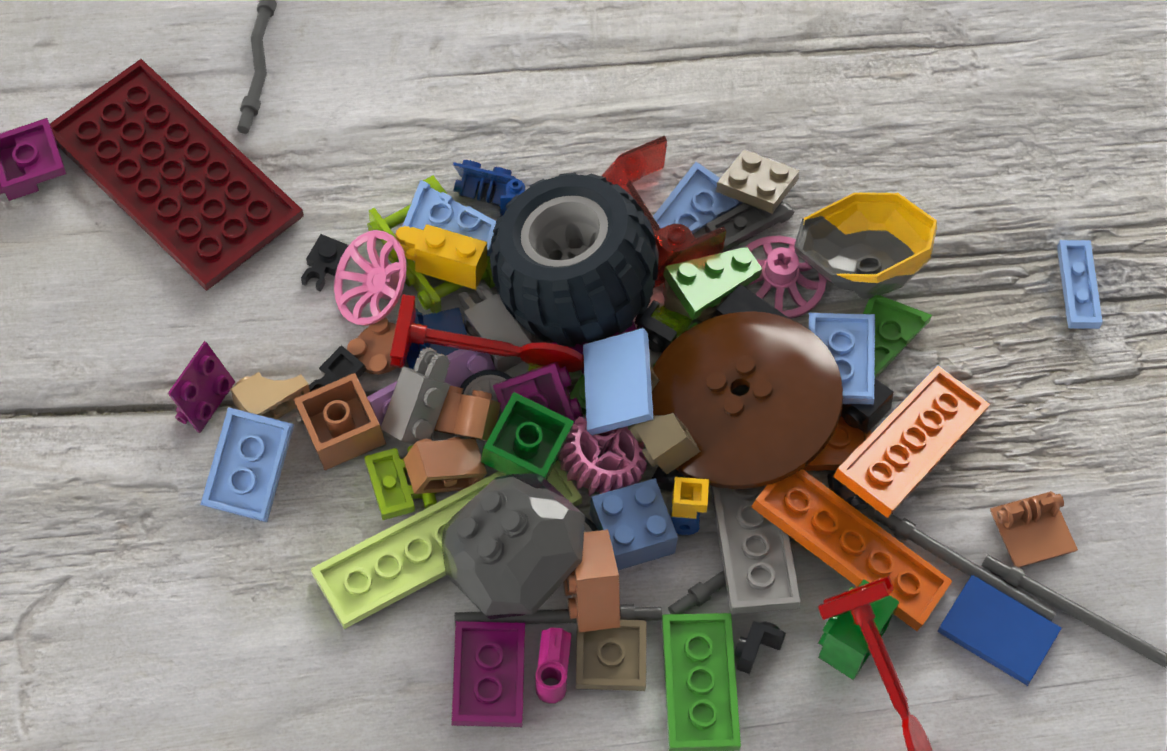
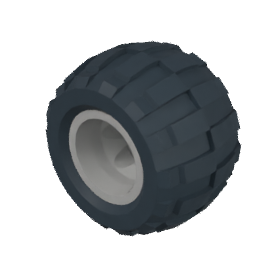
[490,172,659,347]

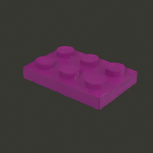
[451,621,525,727]

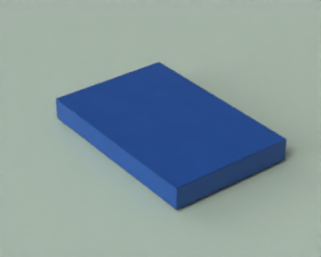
[937,575,1062,686]

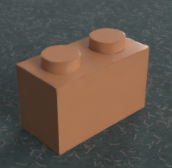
[403,437,487,494]

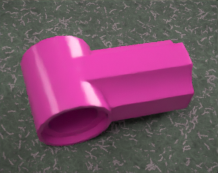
[535,627,572,704]

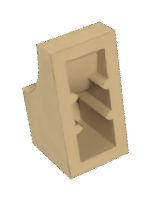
[231,372,310,420]

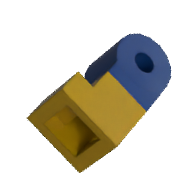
[671,477,709,535]

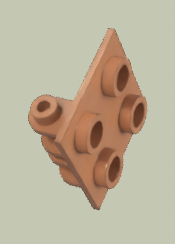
[990,491,1078,568]

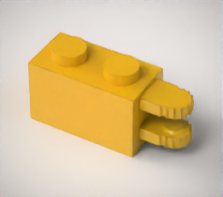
[395,224,487,290]

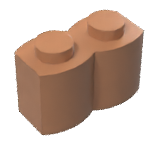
[434,386,501,441]

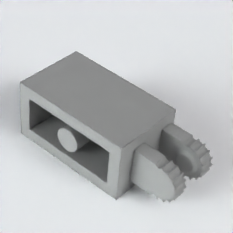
[458,282,533,372]
[381,347,450,444]

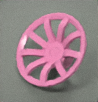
[334,230,407,326]
[746,236,827,318]

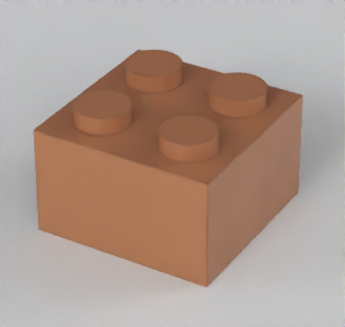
[293,373,386,470]
[563,530,620,632]

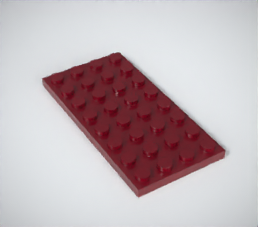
[50,59,304,291]

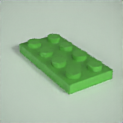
[662,613,741,751]

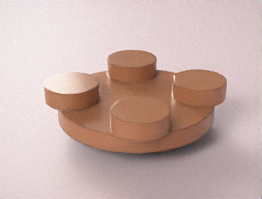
[347,317,411,375]

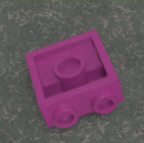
[0,118,67,201]
[493,361,583,424]

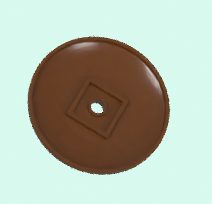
[652,311,843,489]

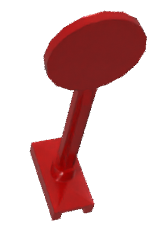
[390,294,584,372]
[818,576,933,751]

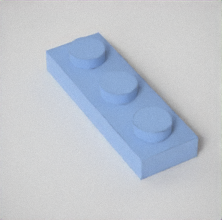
[1057,240,1103,329]

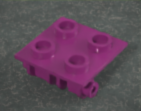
[168,341,235,433]

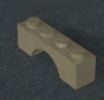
[629,366,700,474]

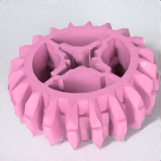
[558,416,647,496]

